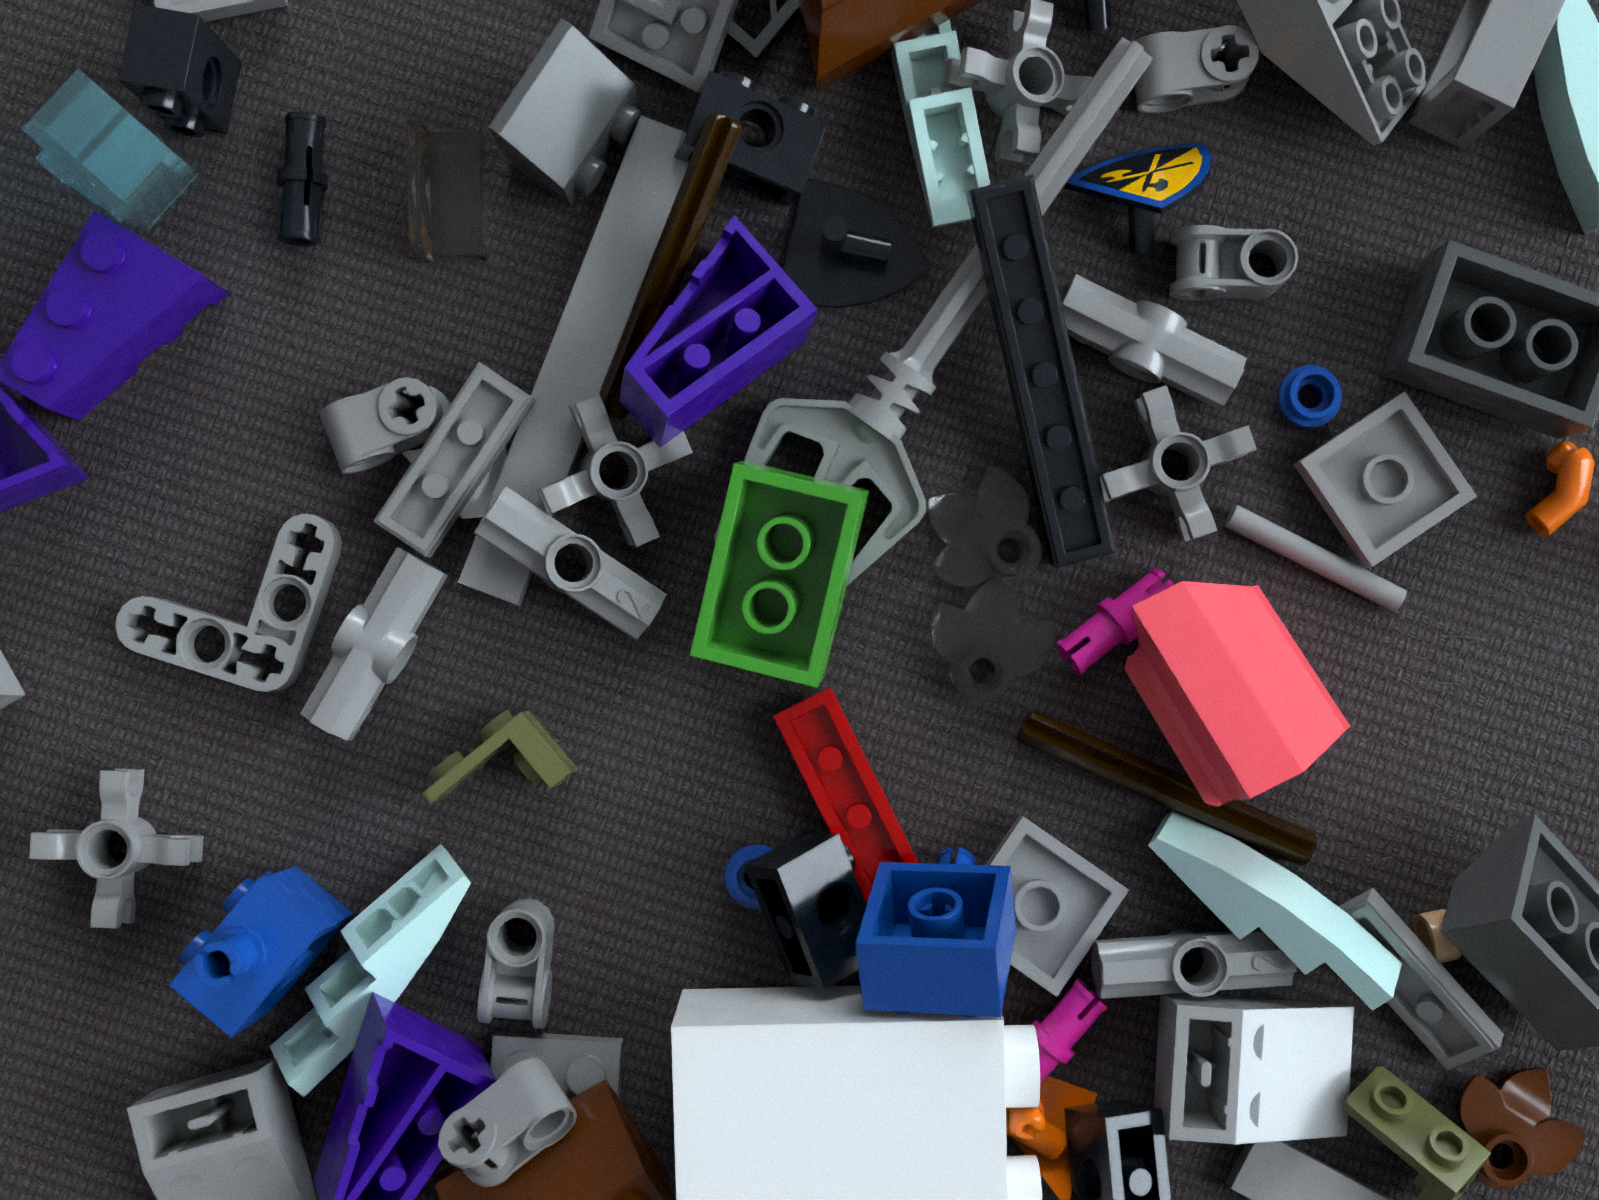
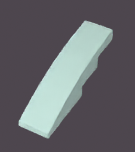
[1533,0,1599,235]
[890,20,990,228]
[1148,810,1402,1011]
[269,844,471,1097]

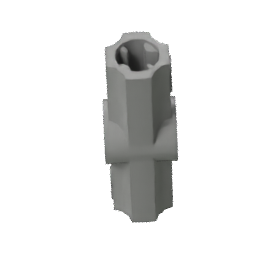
[1061,274,1247,409]
[473,486,667,640]
[300,547,448,741]
[1090,929,1297,999]

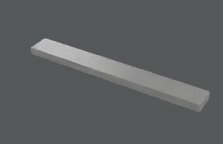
[458,115,689,606]

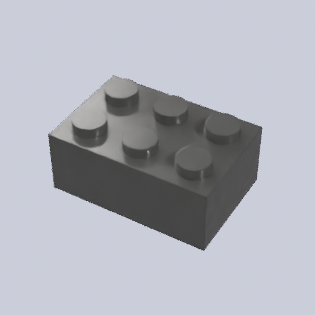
[1381,240,1599,439]

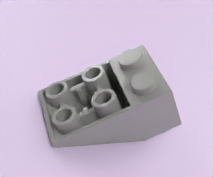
[1237,0,1427,146]
[1153,993,1354,1145]
[127,1057,317,1200]

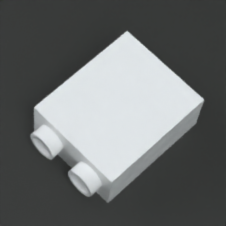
[671,985,1042,1200]

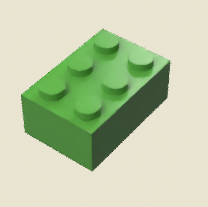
[690,461,869,688]

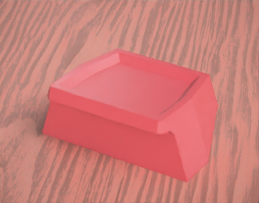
[1124,581,1351,807]

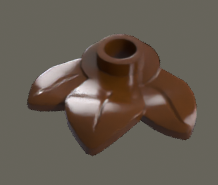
[1458,1067,1587,1189]

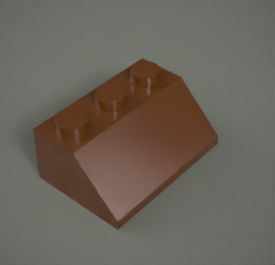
[434,1079,674,1200]

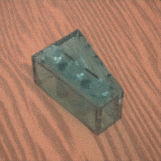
[22,68,200,229]

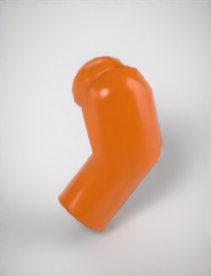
[1525,441,1595,537]
[1006,1099,1067,1160]

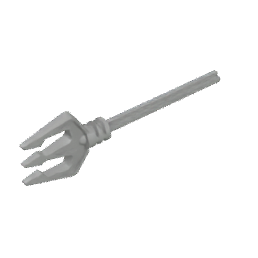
[714,37,1153,586]

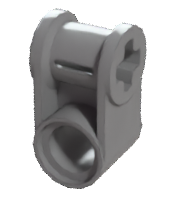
[1135,25,1259,113]
[1169,225,1298,301]
[319,377,451,474]
[477,898,555,1029]
[438,1058,577,1187]

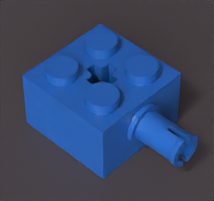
[855,847,1016,1017]
[169,866,354,1038]

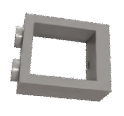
[1407,0,1565,149]

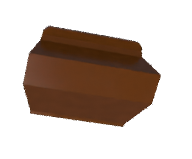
[799,0,984,93]

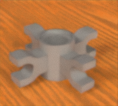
[944,0,1093,166]
[1100,385,1257,543]
[536,394,693,547]
[29,768,204,929]

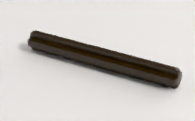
[599,112,742,419]
[1017,711,1317,865]

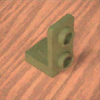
[421,710,578,805]
[1343,1066,1491,1200]

